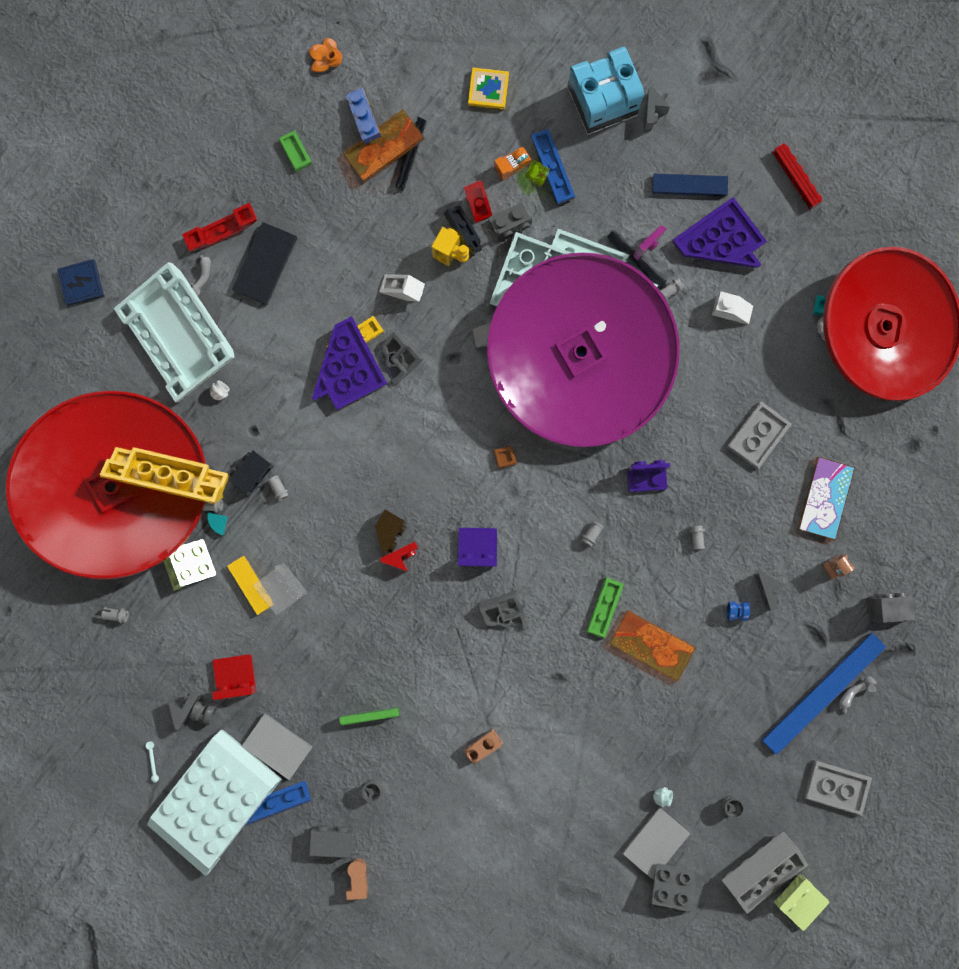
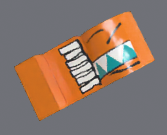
[494,147,532,181]

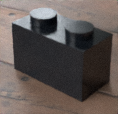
[229,450,274,496]

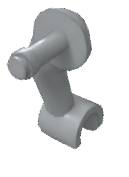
[190,255,211,296]
[839,677,877,714]

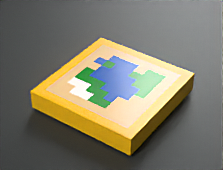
[468,68,509,110]

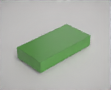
[278,130,312,172]

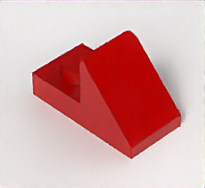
[463,180,493,222]
[380,541,419,571]

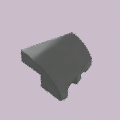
[381,332,424,385]
[479,590,528,629]

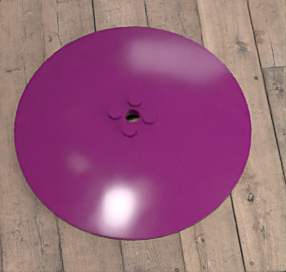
[487,252,680,447]

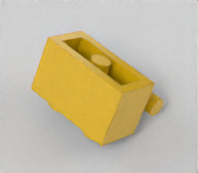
[431,227,469,266]

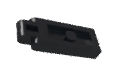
[443,206,482,254]

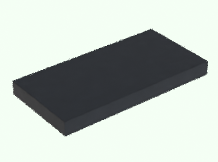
[232,222,297,305]

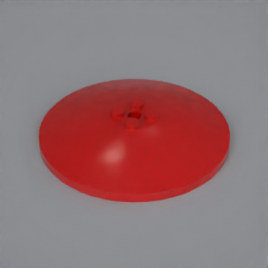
[823,247,959,401]

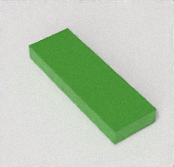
[586,577,624,638]
[339,707,400,725]

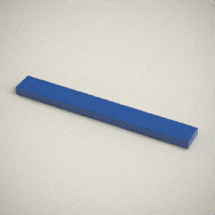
[762,633,886,755]

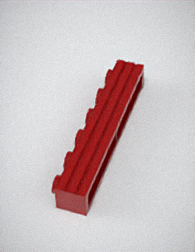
[772,143,823,210]

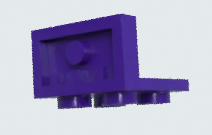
[627,460,671,492]
[458,528,497,567]

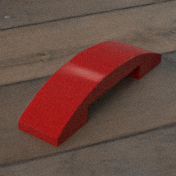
[182,202,258,252]

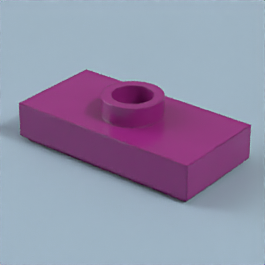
[633,225,667,260]

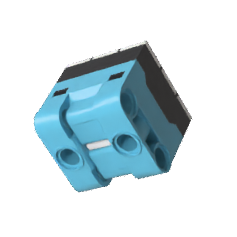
[567,46,644,135]

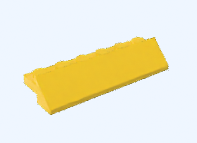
[100,447,229,504]

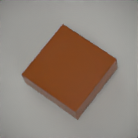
[494,446,517,469]

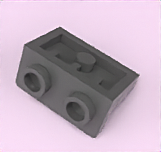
[488,202,532,240]

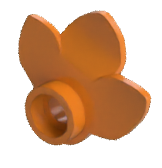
[309,38,342,72]

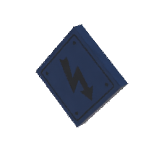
[57,259,104,306]

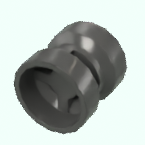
[190,701,217,725]
[362,779,383,803]
[721,795,745,819]

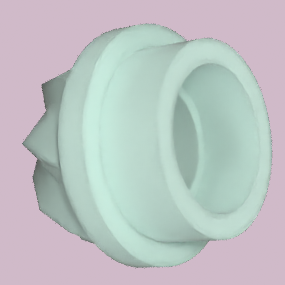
[653,787,673,807]

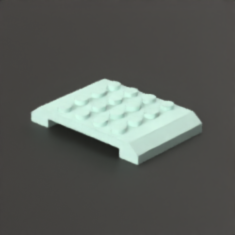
[114,262,235,402]
[147,730,282,876]

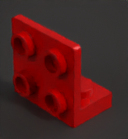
[212,654,257,700]

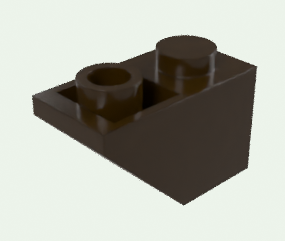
[375,510,407,555]

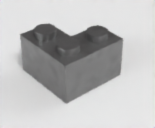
[868,593,915,622]

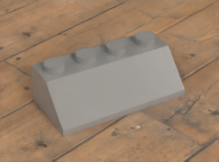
[722,831,808,914]

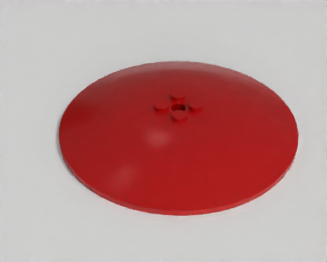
[6,391,206,579]

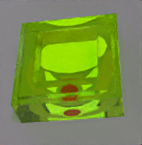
[525,160,550,186]

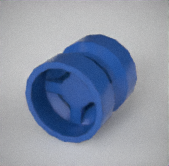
[726,601,750,622]

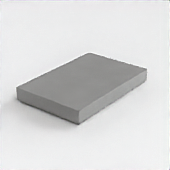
[727,401,792,470]
[242,713,313,780]
[803,760,872,816]
[622,807,690,880]

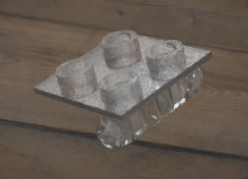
[253,563,308,616]

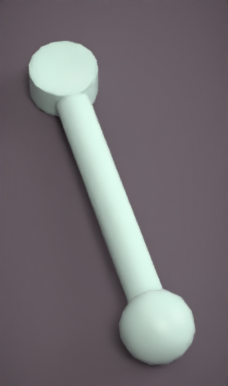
[146,741,159,783]

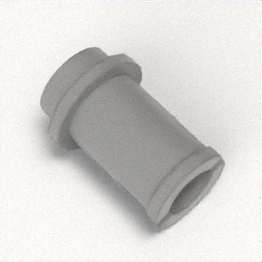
[660,278,684,301]
[267,475,289,501]
[203,499,223,513]
[582,521,604,547]
[689,525,705,549]
[101,607,129,624]

